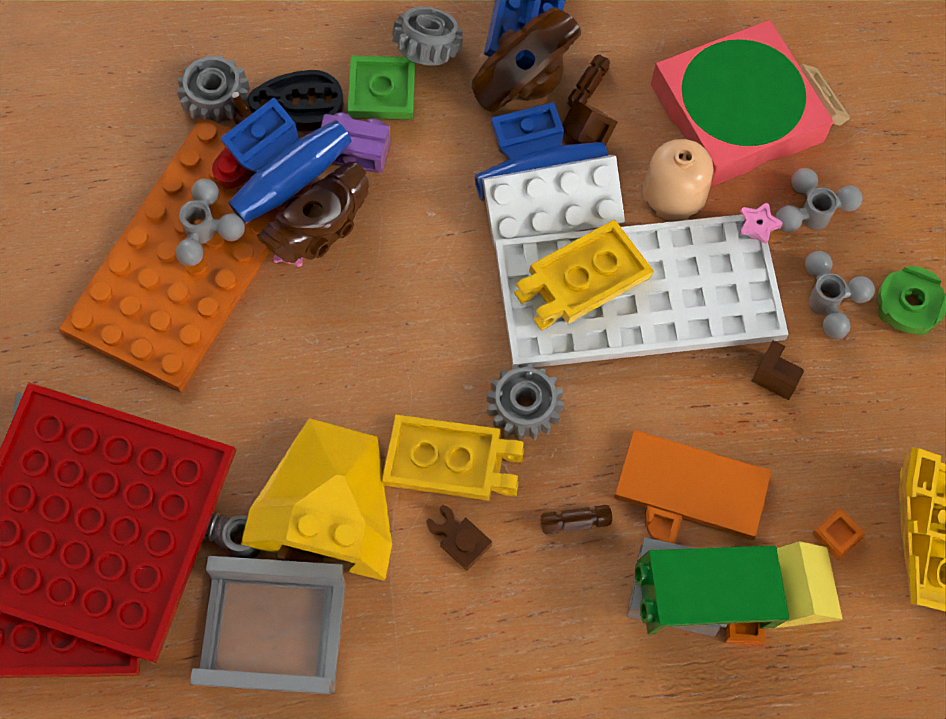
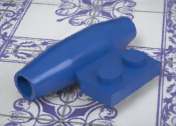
[220,98,352,224]
[474,102,608,201]

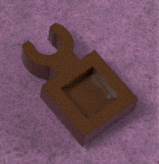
[427,505,492,571]

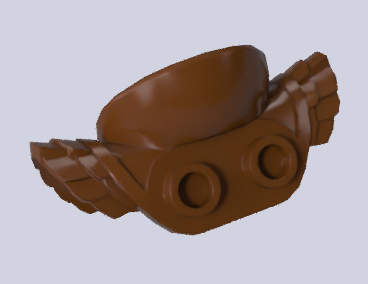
[472,8,581,113]
[257,162,369,263]

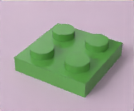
[348,56,415,120]

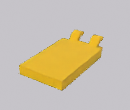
[514,219,654,331]
[382,415,524,501]

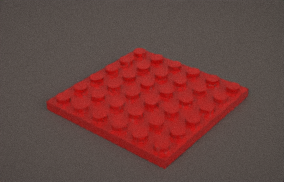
[0,382,236,664]

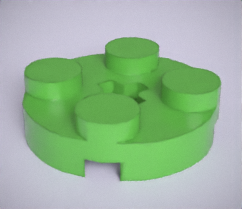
[877,266,946,335]

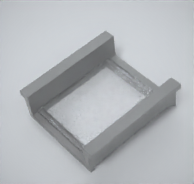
[190,556,346,695]

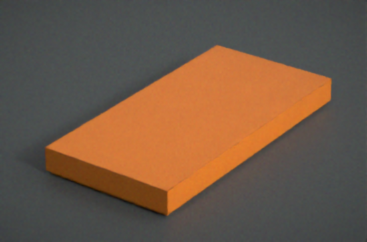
[614,430,772,540]

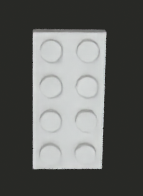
[482,155,625,247]

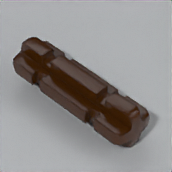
[567,54,610,107]
[541,505,612,534]

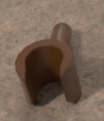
[231,92,254,125]

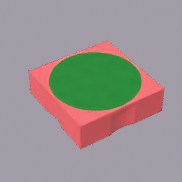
[651,20,834,187]

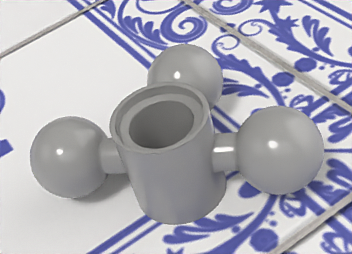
[775,168,863,232]
[175,179,245,266]
[805,251,875,339]

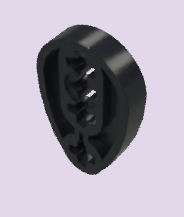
[248,70,344,131]

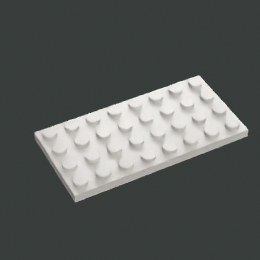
[495,214,789,368]

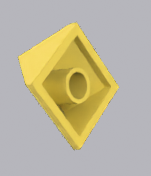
[769,541,843,629]

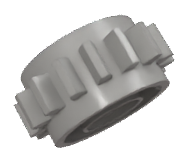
[392,7,463,65]
[177,55,250,123]
[486,363,564,441]

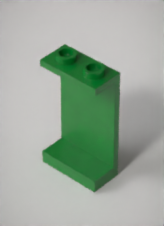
[635,546,789,635]

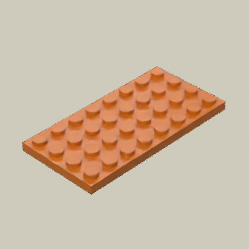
[59,116,314,392]

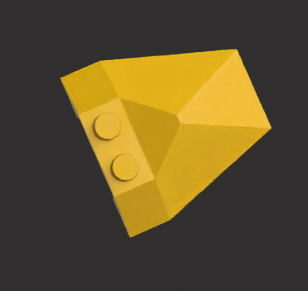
[241,418,392,581]
[899,447,946,612]

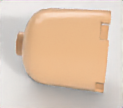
[642,139,714,221]

